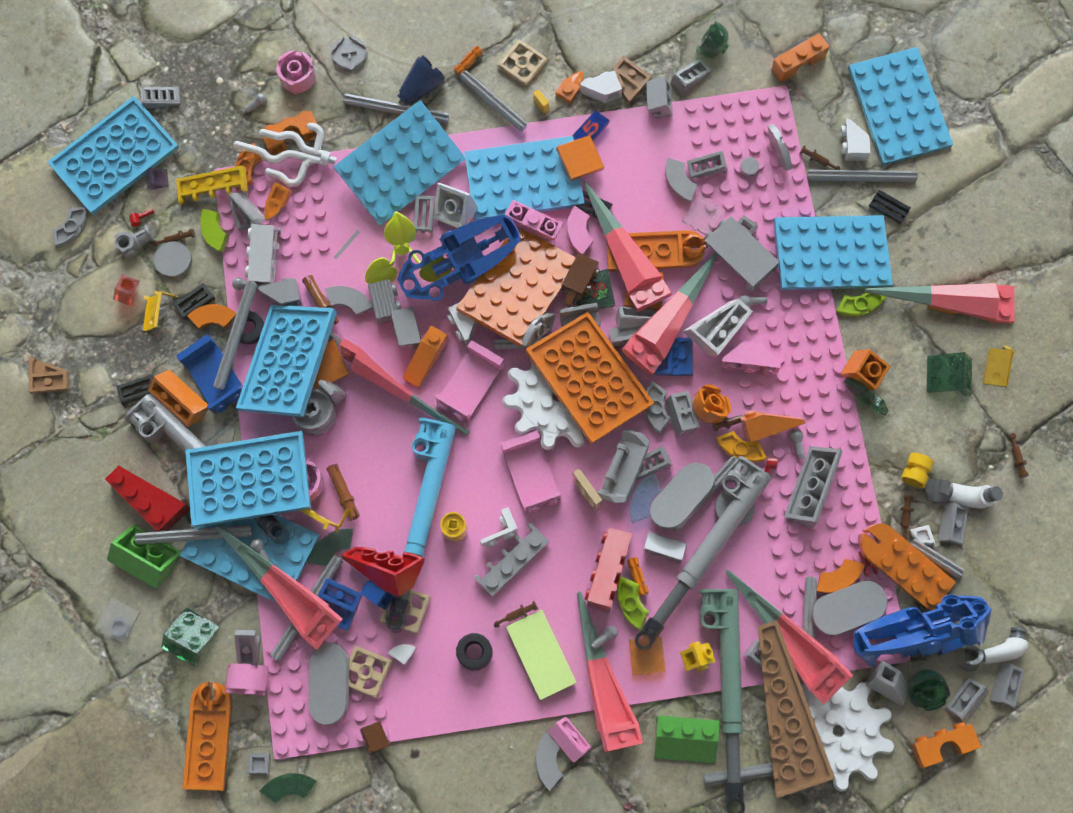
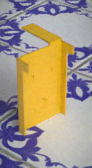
[143,291,178,331]
[983,346,1015,387]
[299,509,350,533]

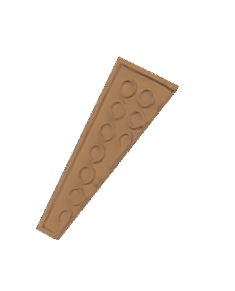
[758,620,835,798]

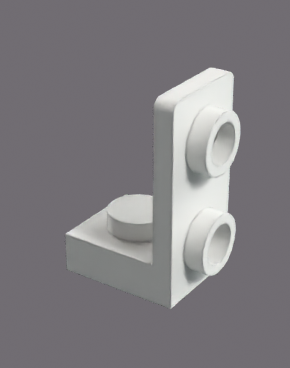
[480,507,518,548]

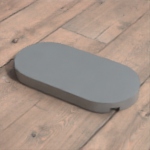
[650,463,715,530]
[811,581,887,636]
[309,643,349,725]

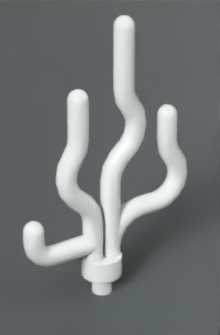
[233,123,337,187]

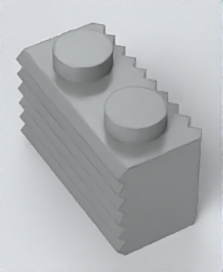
[368,279,401,324]

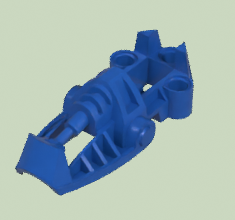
[397,215,521,301]
[853,594,991,667]

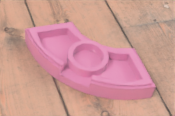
[567,206,594,255]

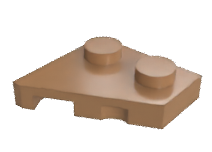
[612,56,652,104]
[29,357,69,394]

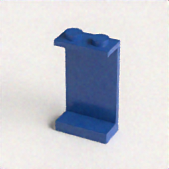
[176,334,243,414]

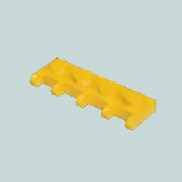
[176,165,248,205]

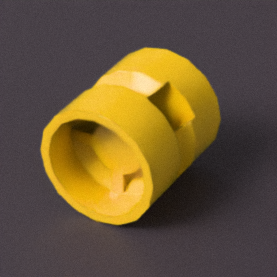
[901,453,935,488]
[440,512,467,542]

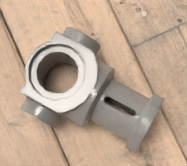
[114,226,155,259]

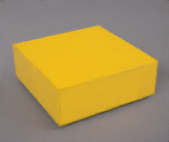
[533,90,549,114]

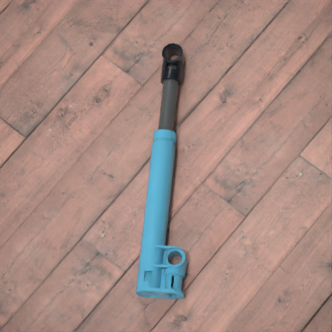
[386,418,456,633]

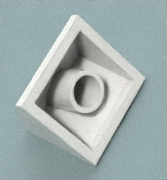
[433,183,478,228]

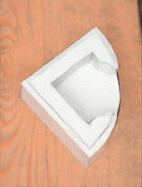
[909,525,935,545]
[388,644,417,665]

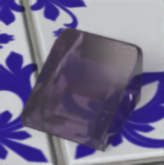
[145,168,169,190]

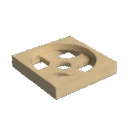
[497,39,548,87]
[573,469,602,512]
[380,590,431,635]
[349,645,392,699]

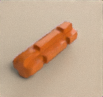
[454,46,483,76]
[627,557,649,596]

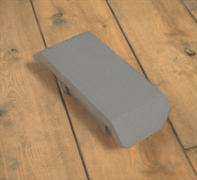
[597,429,650,503]

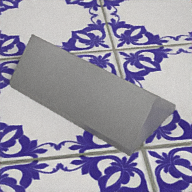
[784,446,843,528]

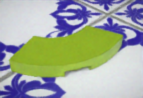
[200,209,229,252]
[836,293,886,317]
[617,576,650,630]

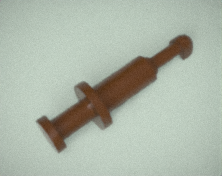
[800,145,840,170]
[152,229,195,246]
[712,415,744,431]
[1010,433,1029,478]
[900,495,914,540]
[494,600,539,628]

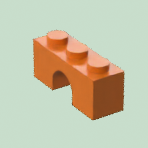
[771,33,829,83]
[263,110,317,156]
[910,722,981,768]

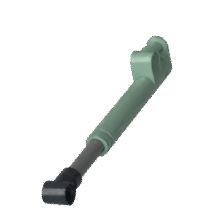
[698,589,745,813]

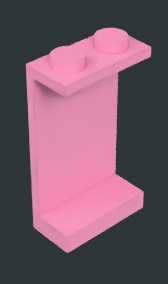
[435,340,505,421]
[501,430,561,513]

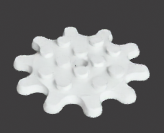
[502,360,585,450]
[801,682,894,792]

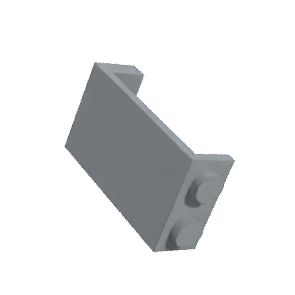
[704,216,779,293]

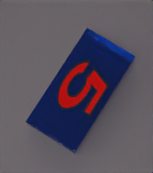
[572,110,610,141]

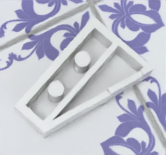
[245,224,282,282]
[682,299,753,356]

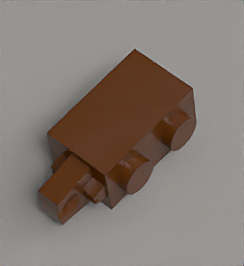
[562,253,601,308]

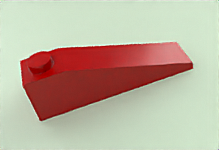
[341,546,425,596]

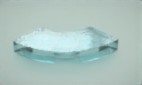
[629,473,662,523]

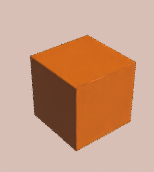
[840,349,890,391]

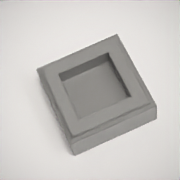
[248,753,270,774]

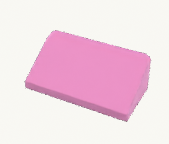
[548,716,592,762]

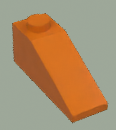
[403,325,449,388]
[740,410,806,443]

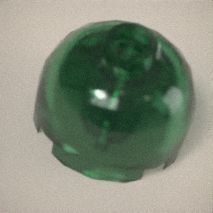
[695,20,729,58]
[907,669,950,711]

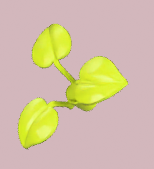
[365,212,452,284]

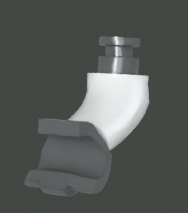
[926,479,1003,509]
[960,627,1028,672]

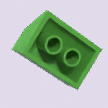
[107,524,181,589]
[654,715,719,764]

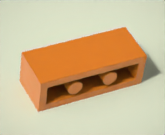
[148,370,208,427]

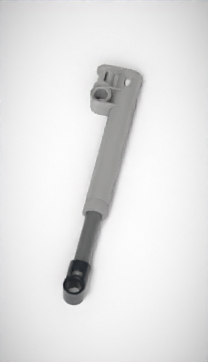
[124,394,289,545]
[635,456,772,651]

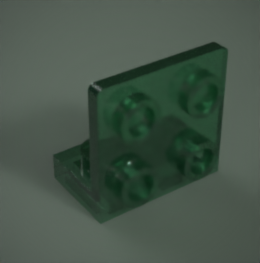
[927,352,972,396]
[161,608,219,667]

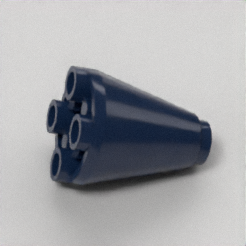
[397,55,445,105]

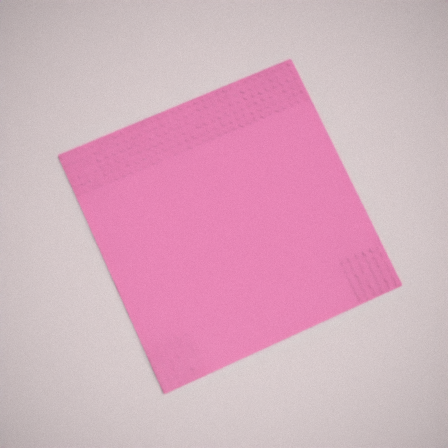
[214,86,910,760]

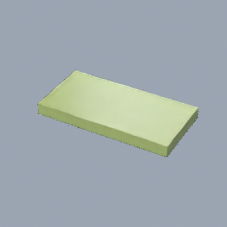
[506,610,577,701]

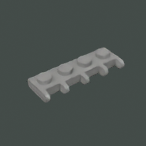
[474,523,549,597]

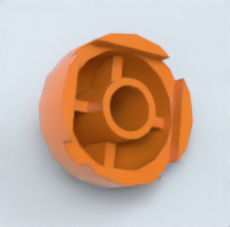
[692,384,731,424]

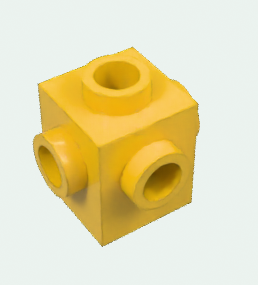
[680,641,716,672]

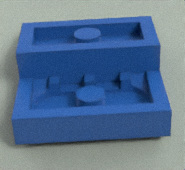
[653,337,694,376]
[318,578,363,631]

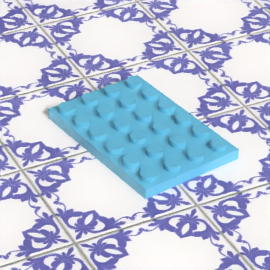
[848,47,953,166]
[47,96,179,215]
[333,100,466,226]
[464,136,584,221]
[773,215,893,290]
[236,305,337,417]
[185,431,311,528]
[179,514,320,603]

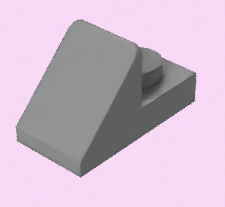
[234,630,260,667]

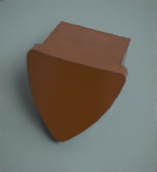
[360,721,391,755]

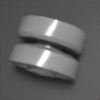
[291,388,336,436]

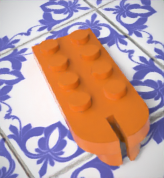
[606,230,706,272]
[858,523,955,611]
[182,682,232,791]

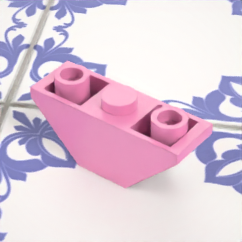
[505,200,563,240]
[720,342,781,375]

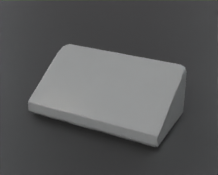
[229,193,266,224]
[938,502,968,546]
[643,532,687,563]
[990,662,1025,709]
[945,677,988,724]

